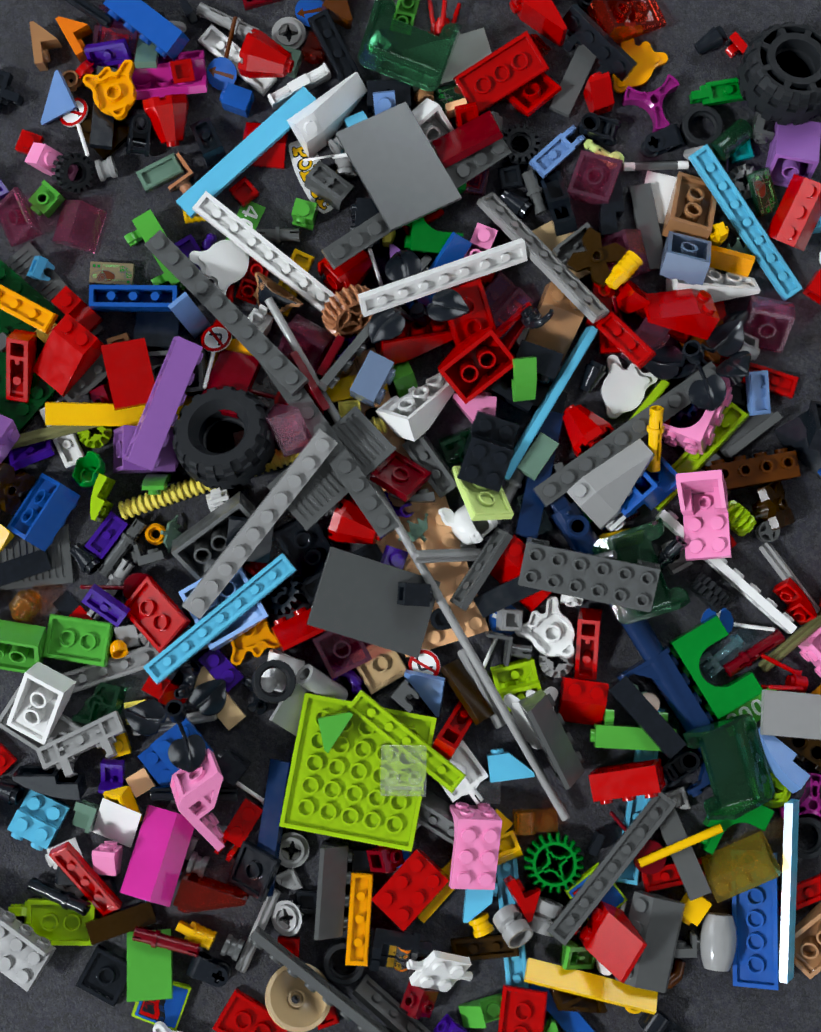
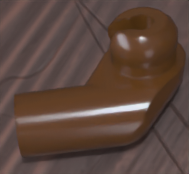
[667,959,686,989]

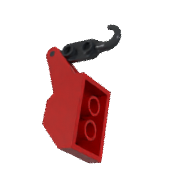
[437,302,554,404]

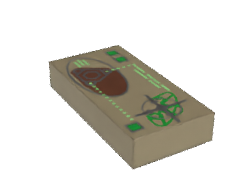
[89,261,135,285]

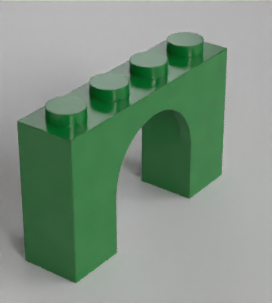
[404,168,466,257]
[669,615,763,719]

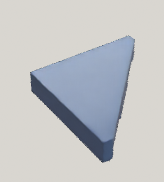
[41,70,78,125]
[404,669,446,717]

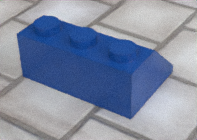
[6,473,80,552]

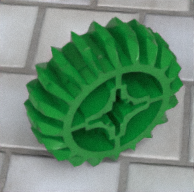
[524,832,584,893]

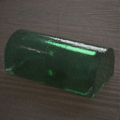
[709,119,753,161]

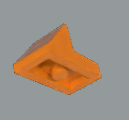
[55,16,92,63]

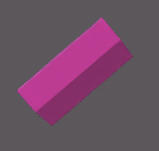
[118,50,208,100]
[120,805,194,907]

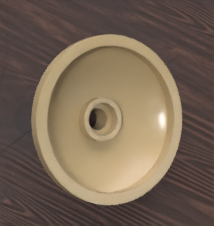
[265,963,331,1032]

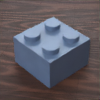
[659,231,712,286]
[350,350,396,408]

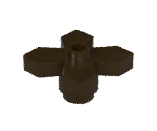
[566,228,626,288]
[0,461,36,516]
[752,481,795,531]

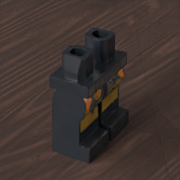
[370,928,432,975]

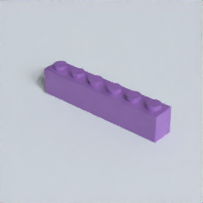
[123,336,203,471]

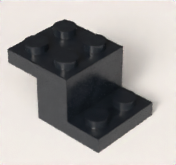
[457,410,520,492]

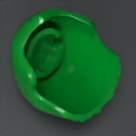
[72,451,106,487]

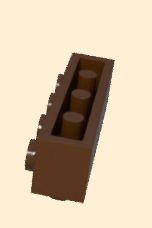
[705,448,801,490]

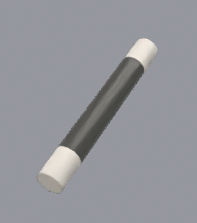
[623,160,689,171]

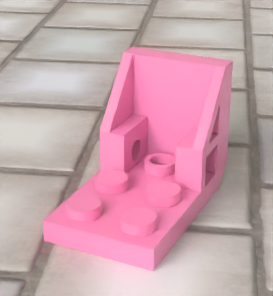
[676,470,732,561]
[170,748,225,852]

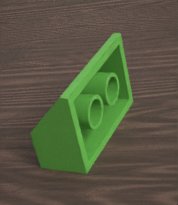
[0,619,46,673]

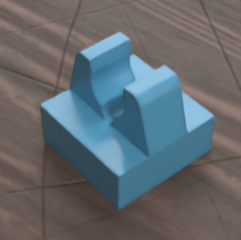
[26,256,55,281]

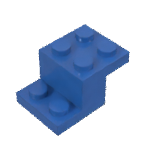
[621,456,678,518]
[137,716,214,787]

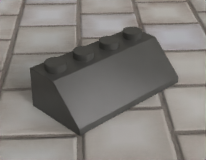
[171,491,256,580]
[518,689,584,790]
[314,841,353,940]
[615,890,686,993]

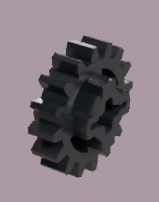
[262,574,304,616]

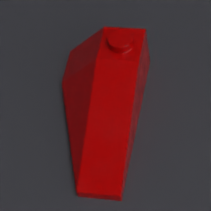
[375,320,453,365]

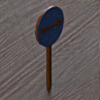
[295,0,323,28]
[207,16,238,90]

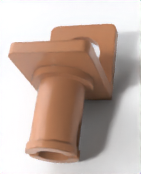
[168,152,194,194]

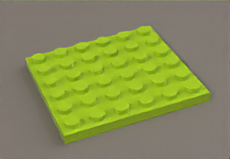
[279,692,437,852]

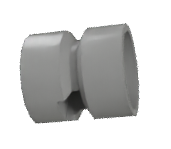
[528,896,563,937]
[493,904,533,949]

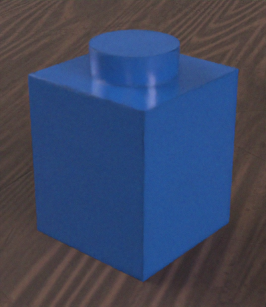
[220,82,255,118]

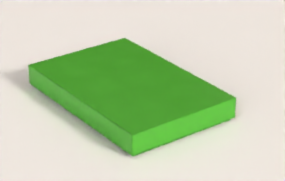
[43,614,114,667]
[127,929,173,1002]

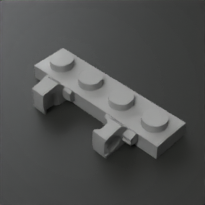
[35,711,126,778]

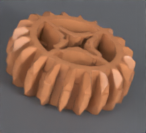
[321,284,373,338]

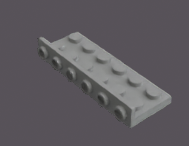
[0,907,56,992]

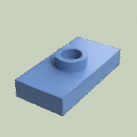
[745,370,771,416]

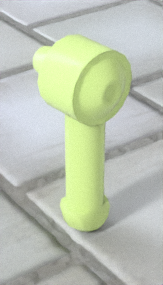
[583,139,624,170]

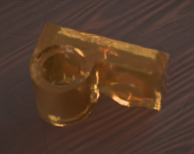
[513,808,558,835]

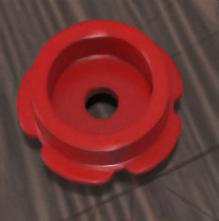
[75,59,95,79]

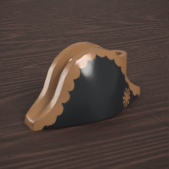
[253,272,303,315]

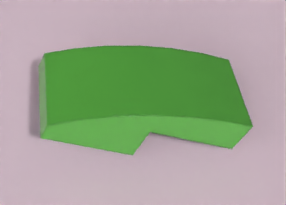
[390,0,420,36]
[511,356,537,402]
[142,473,171,495]

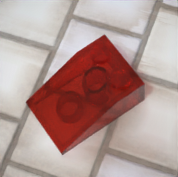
[587,0,667,43]
[173,872,250,913]

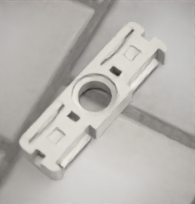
[267,63,331,110]

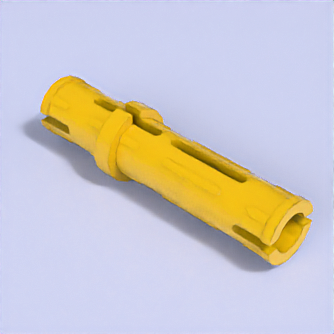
[646,405,665,472]

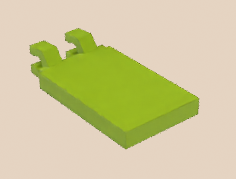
[8,898,96,946]

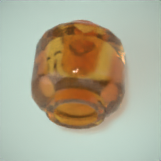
[9,589,43,622]

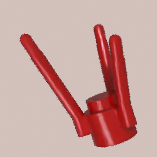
[427,0,461,39]
[761,654,808,693]

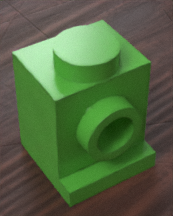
[28,180,65,218]
[291,198,319,231]

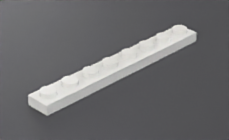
[192,191,335,313]
[357,238,528,317]
[655,510,797,634]

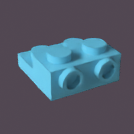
[7,789,71,851]

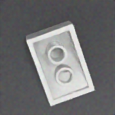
[6,661,76,745]

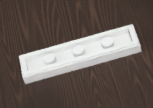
[198,24,277,96]

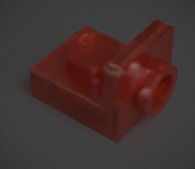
[301,31,326,64]

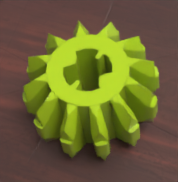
[728,500,757,536]

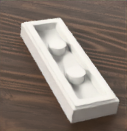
[39,401,85,469]

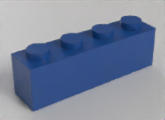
[103,0,190,60]
[89,285,181,312]

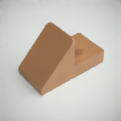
[29,21,62,71]

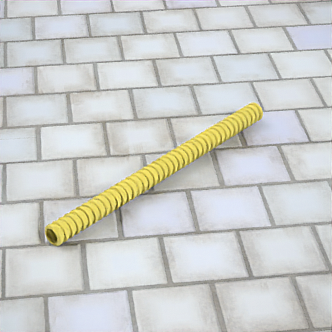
[118,416,387,520]

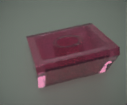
[0,187,42,247]
[52,200,107,253]
[266,403,312,457]

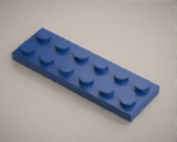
[731,849,780,990]

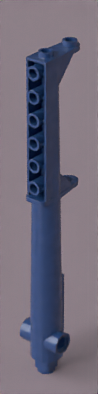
[550,494,737,797]

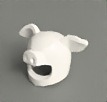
[438,505,498,548]
[260,649,305,693]

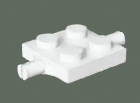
[432,740,489,805]
[406,950,473,992]

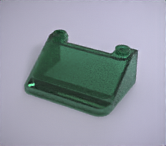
[358,0,462,92]
[593,518,691,624]
[683,714,775,820]

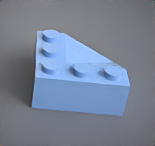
[178,566,269,651]

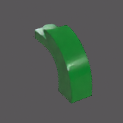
[700,799,775,855]

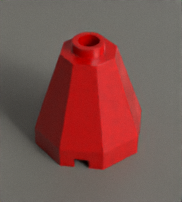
[238,28,294,78]
[142,94,189,147]
[318,250,372,294]
[562,405,615,457]
[328,495,381,544]

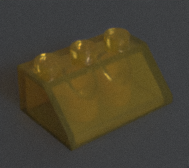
[701,830,782,903]

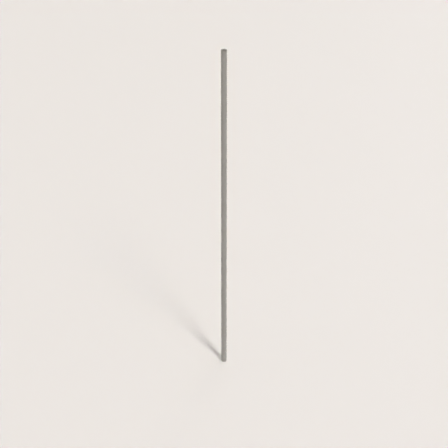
[265,297,570,821]

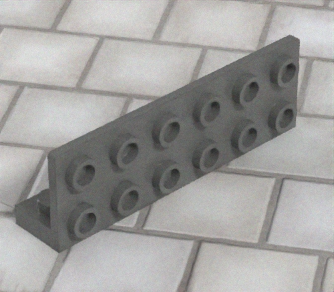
[518,537,660,612]

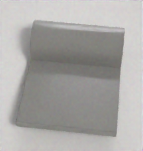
[269,664,348,736]

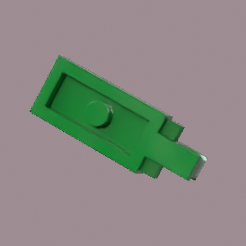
[689,78,744,106]

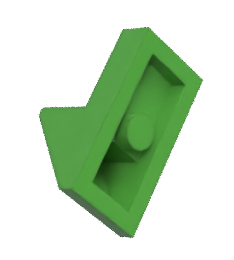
[458,993,502,1028]

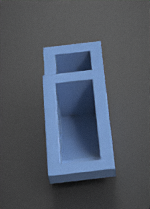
[168,292,211,339]
[751,727,811,794]

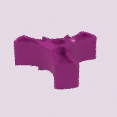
[622,74,679,133]
[779,771,821,820]

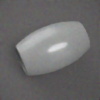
[700,912,737,972]

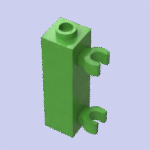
[124,209,186,290]
[590,709,677,751]

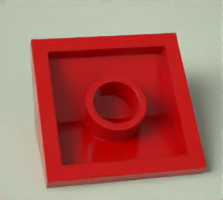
[505,73,562,117]
[243,122,289,169]

